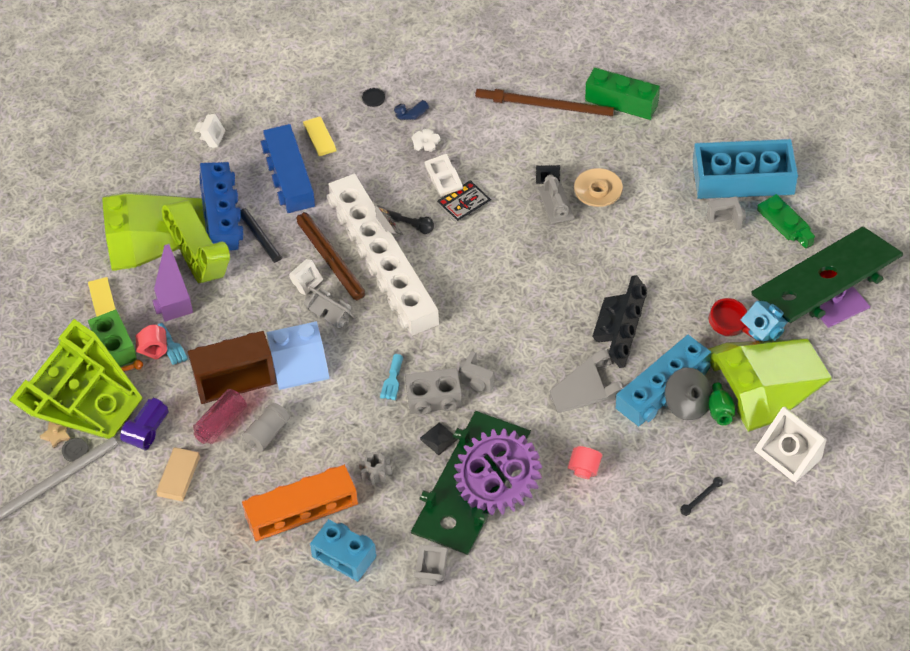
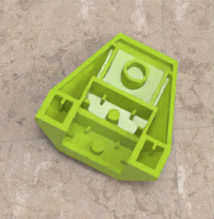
[102,192,206,271]
[9,319,143,439]
[708,338,832,432]

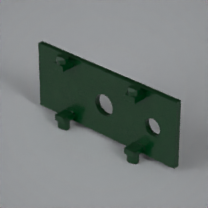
[751,226,903,323]
[411,411,531,555]

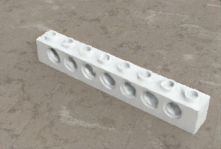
[327,174,439,336]

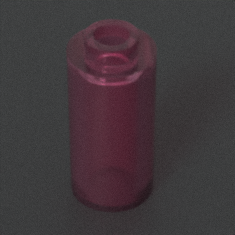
[193,389,247,444]

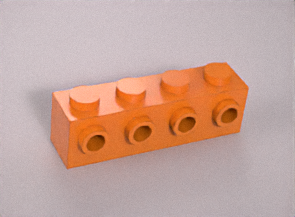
[242,464,358,542]

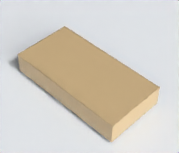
[156,447,200,501]

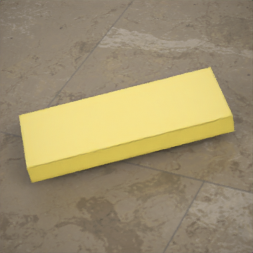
[303,116,336,157]
[88,277,115,317]

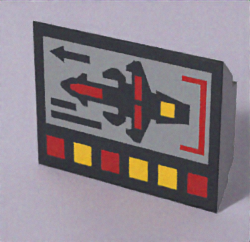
[437,180,492,221]
[375,205,403,235]

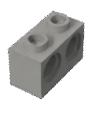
[405,368,462,415]

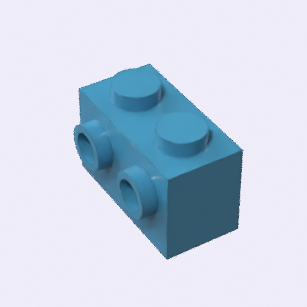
[310,519,376,582]

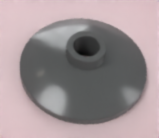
[665,368,712,420]

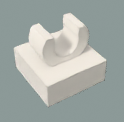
[194,114,225,148]
[289,259,323,295]

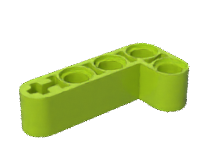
[162,200,230,283]

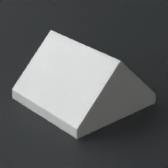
[754,407,827,483]

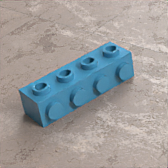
[616,334,711,427]

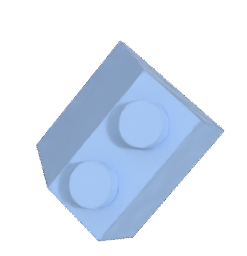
[266,321,330,390]

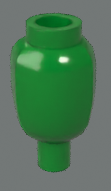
[709,382,735,426]

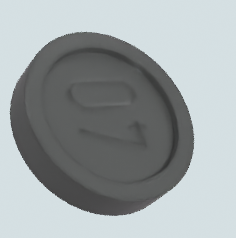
[62,438,89,462]

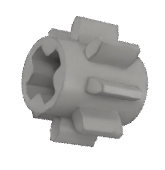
[358,450,392,485]

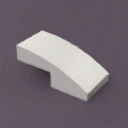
[425,154,463,197]

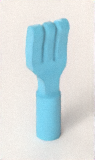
[158,323,187,365]
[380,354,403,401]

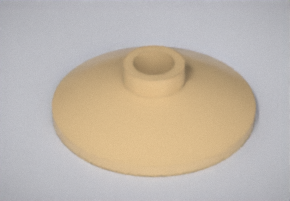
[574,168,623,207]

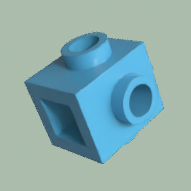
[741,301,788,341]

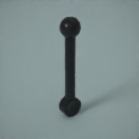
[681,477,723,516]

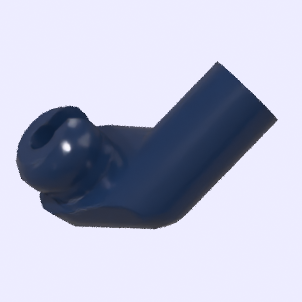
[394,100,429,120]

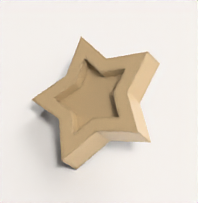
[40,422,70,449]

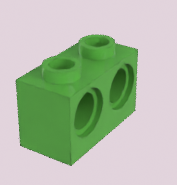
[88,309,137,367]

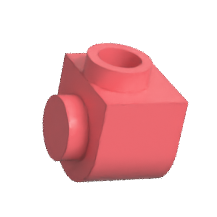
[135,324,167,360]
[568,446,603,479]

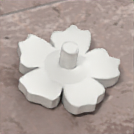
[411,129,441,152]

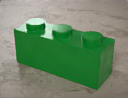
[585,67,660,120]

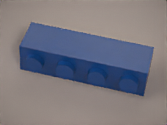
[260,124,315,214]

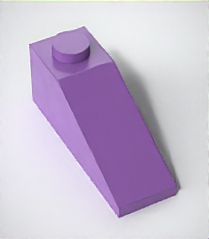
[152,244,193,322]

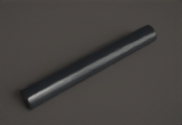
[240,208,282,263]

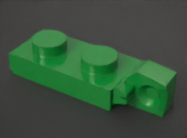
[757,194,815,249]

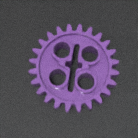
[454,429,542,515]

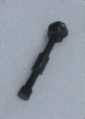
[386,209,434,234]

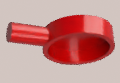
[708,298,758,341]

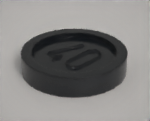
[362,88,385,107]

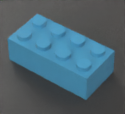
[692,139,798,199]

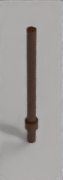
[475,88,614,117]

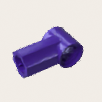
[120,397,169,451]

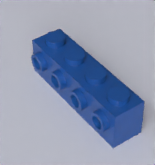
[199,162,243,251]

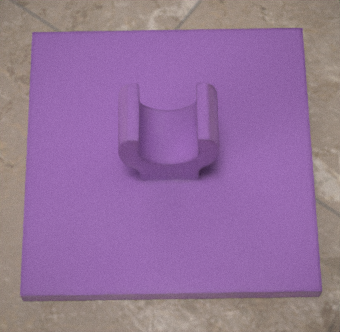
[820,286,870,328]

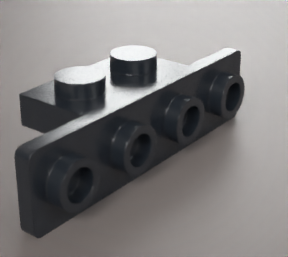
[592,275,647,368]

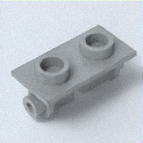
[538,175,574,224]
[304,286,357,329]

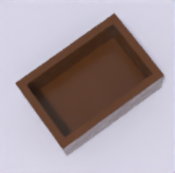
[187,330,277,404]

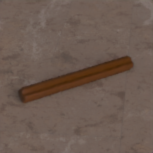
[296,212,365,301]

